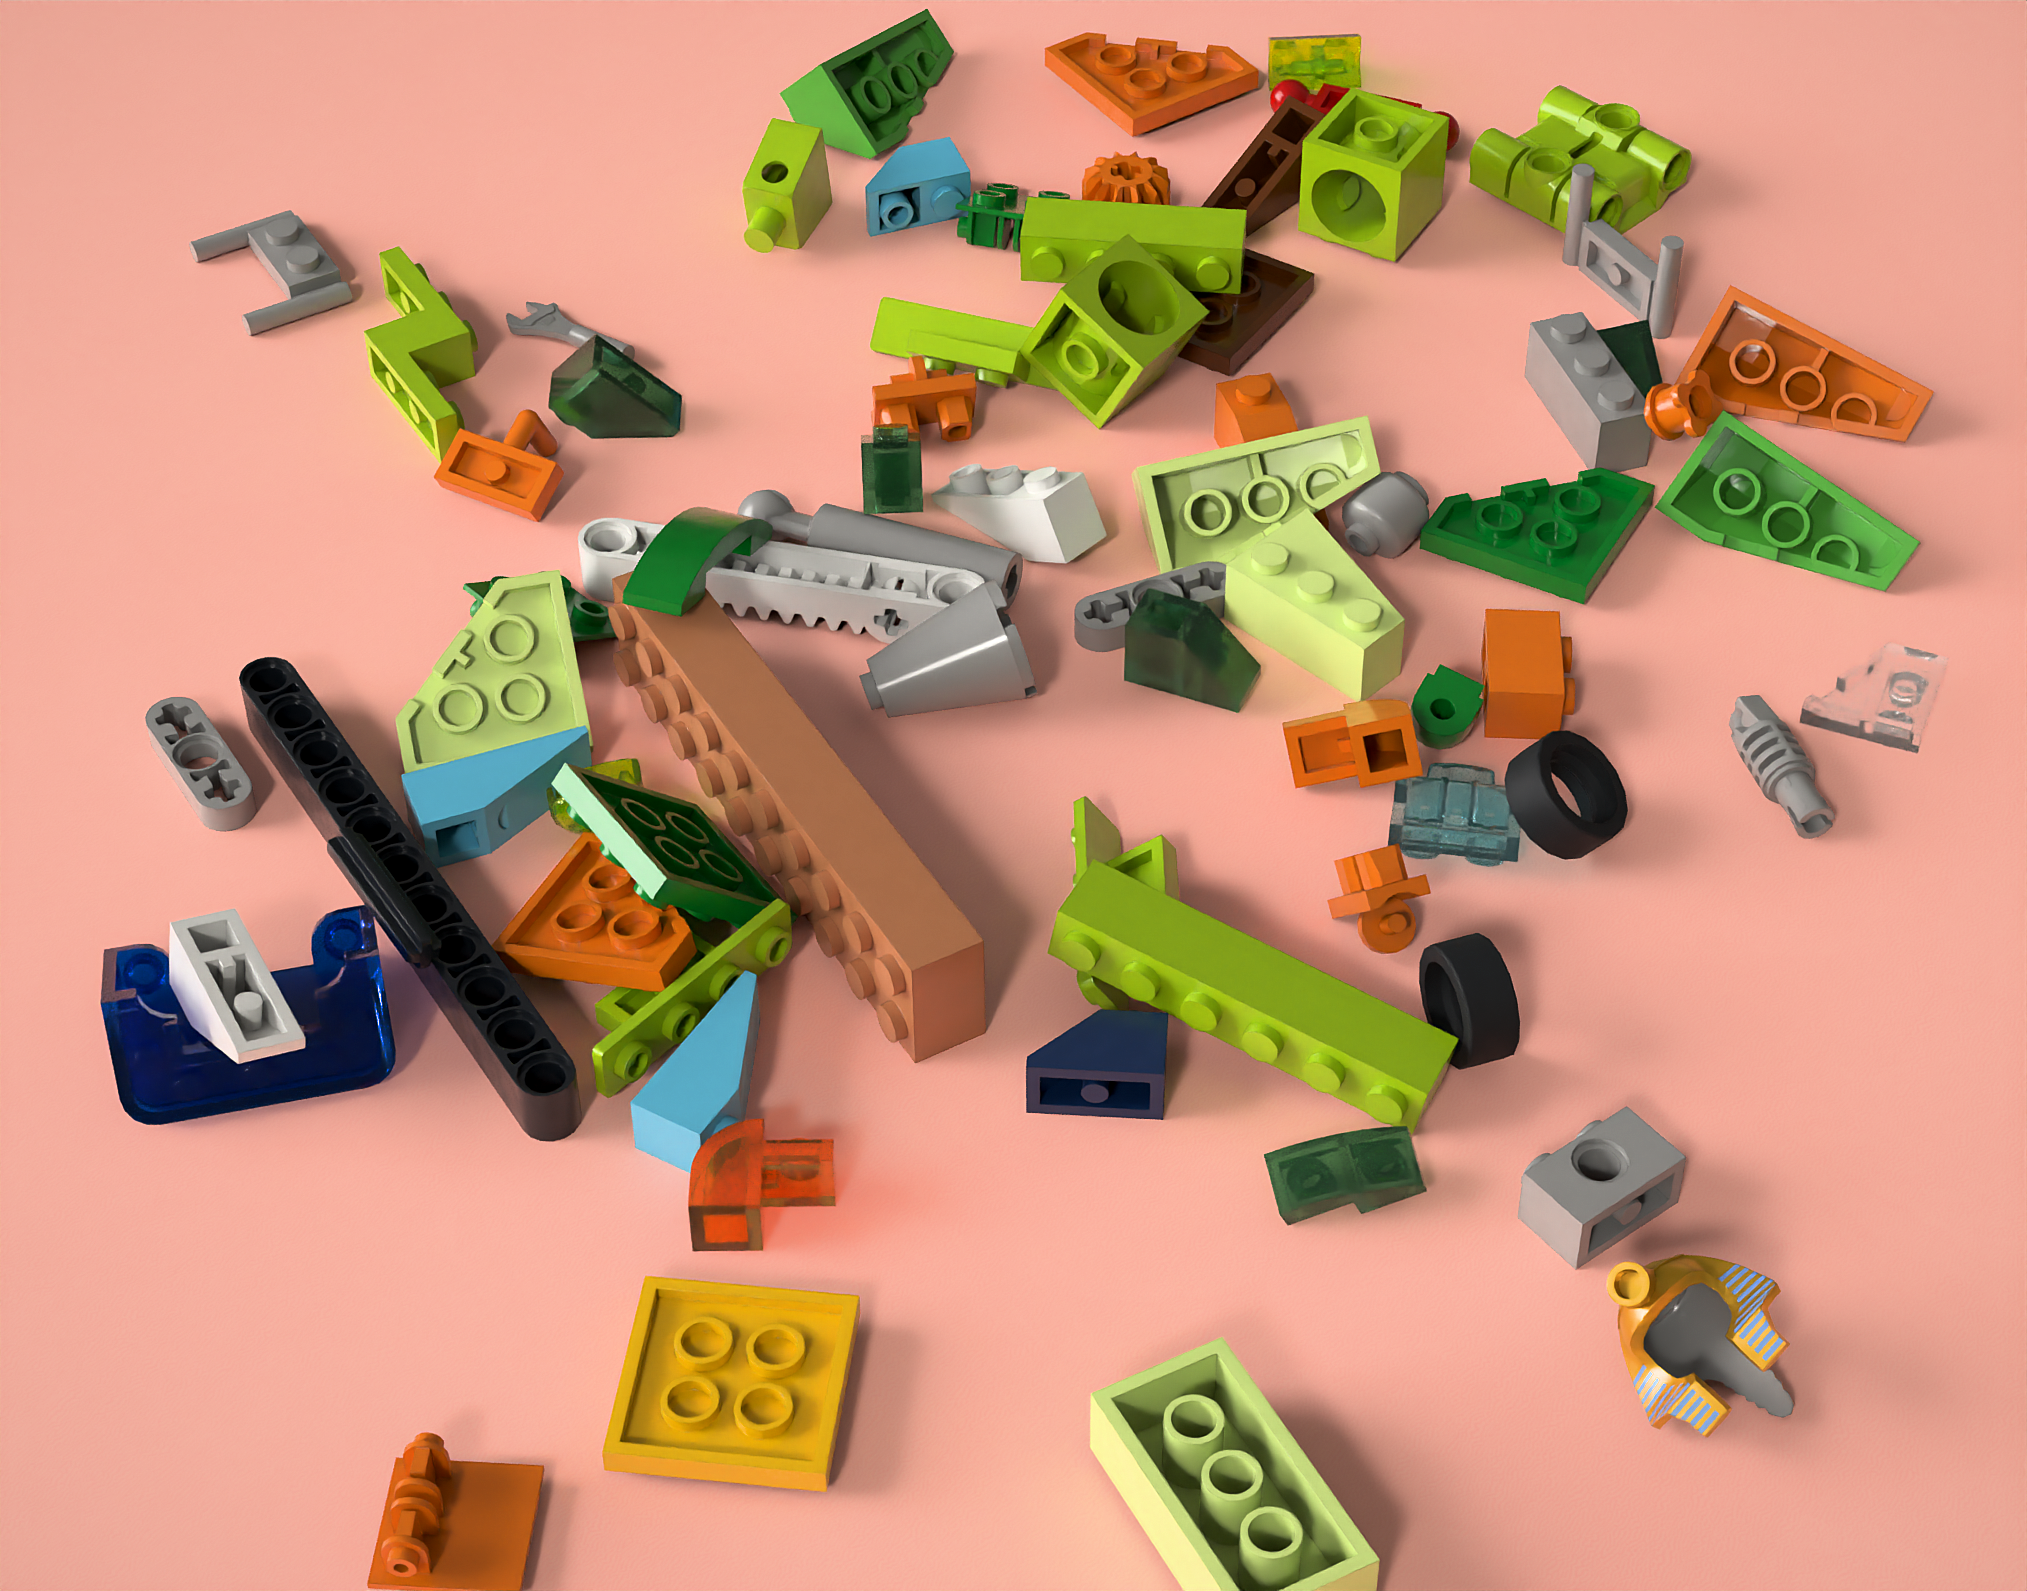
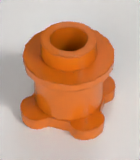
[1644,369,1723,441]

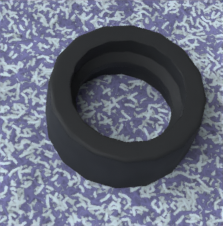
[1504,730,1628,860]
[1419,933,1520,1070]

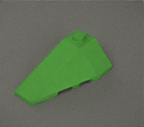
[779,9,954,159]
[1654,410,1921,592]

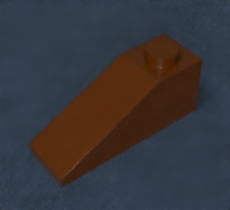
[1201,95,1326,238]

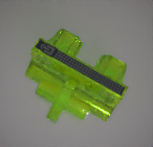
[1268,33,1362,91]

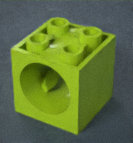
[1298,87,1449,262]
[1018,234,1209,430]

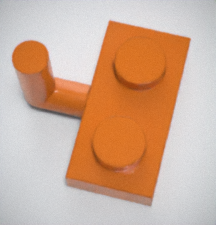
[434,409,564,522]

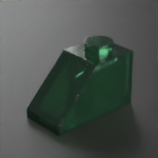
[548,333,682,439]
[861,423,923,514]

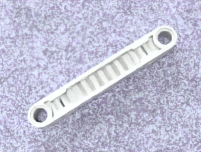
[578,518,985,644]

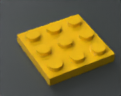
[602,1276,860,1492]

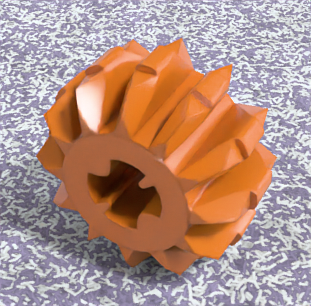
[1082,151,1171,205]

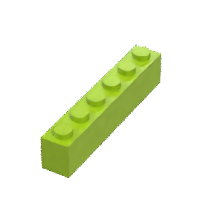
[1047,859,1459,1135]

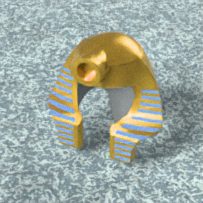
[1607,1254,1794,1438]

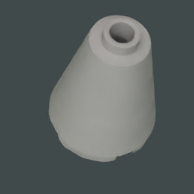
[859,579,1038,718]

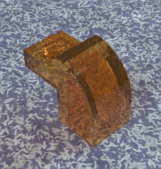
[688,1118,836,1252]

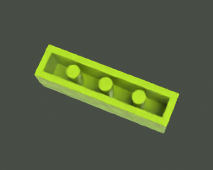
[1020,197,1247,294]

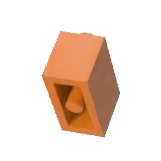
[1481,609,1575,739]

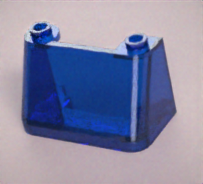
[100,905,396,1125]

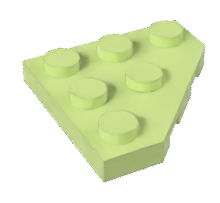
[395,569,594,774]

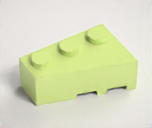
[1224,508,1405,702]

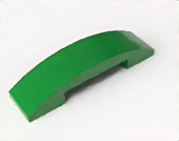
[622,506,773,617]

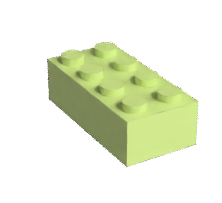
[1090,1337,1380,1591]

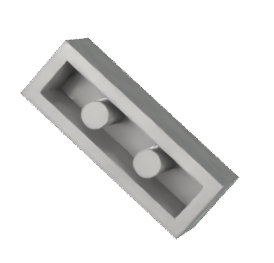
[1524,312,1652,472]

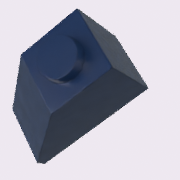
[1026,1009,1168,1120]

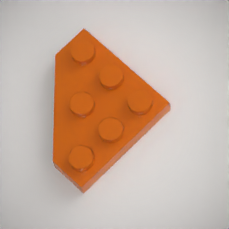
[1045,32,1259,137]
[491,832,697,992]

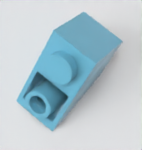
[865,137,971,237]

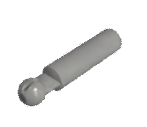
[737,489,1023,611]

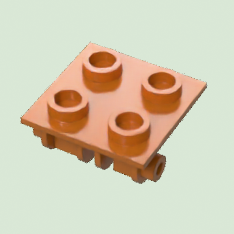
[367,1432,545,1591]

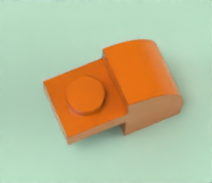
[1282,699,1423,789]

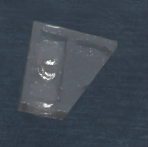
[1799,642,1950,754]

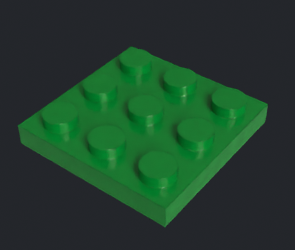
[551,763,798,929]

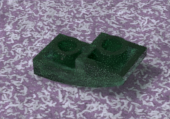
[1264,1126,1427,1226]

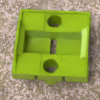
[1469,85,1692,235]

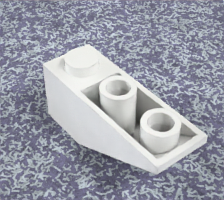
[931,464,1107,564]

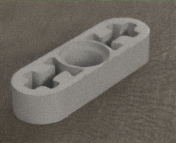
[1074,561,1226,652]
[145,697,257,832]

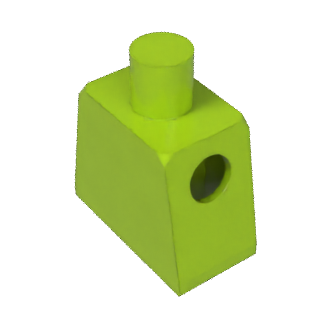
[742,118,833,253]

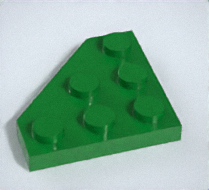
[1419,467,1655,605]

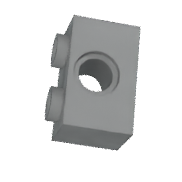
[1517,1106,1686,1270]

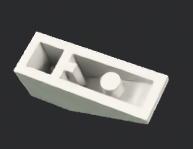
[169,908,306,1064]

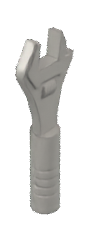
[506,301,635,367]

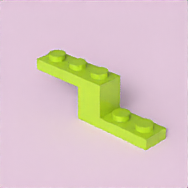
[364,246,478,464]

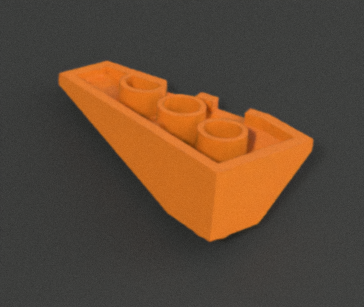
[1674,285,1934,443]

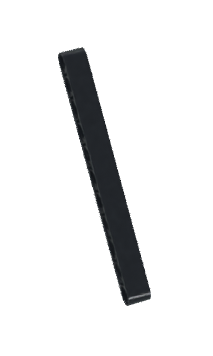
[239,657,582,1142]

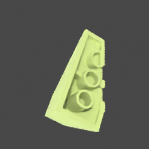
[1131,415,1381,575]

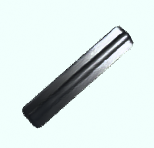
[327,827,442,969]

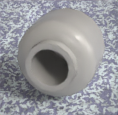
[1342,471,1429,559]

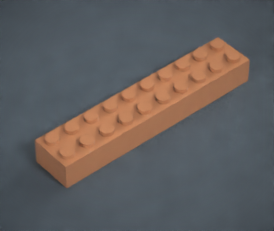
[608,571,986,1064]

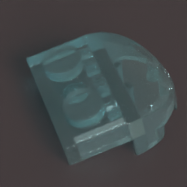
[1388,763,1521,867]

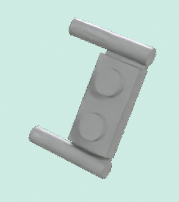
[1562,164,1684,339]
[189,210,353,336]

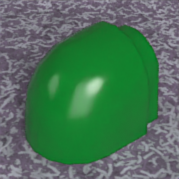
[1410,664,1485,750]

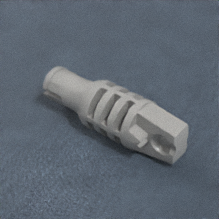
[1729,695,1835,839]

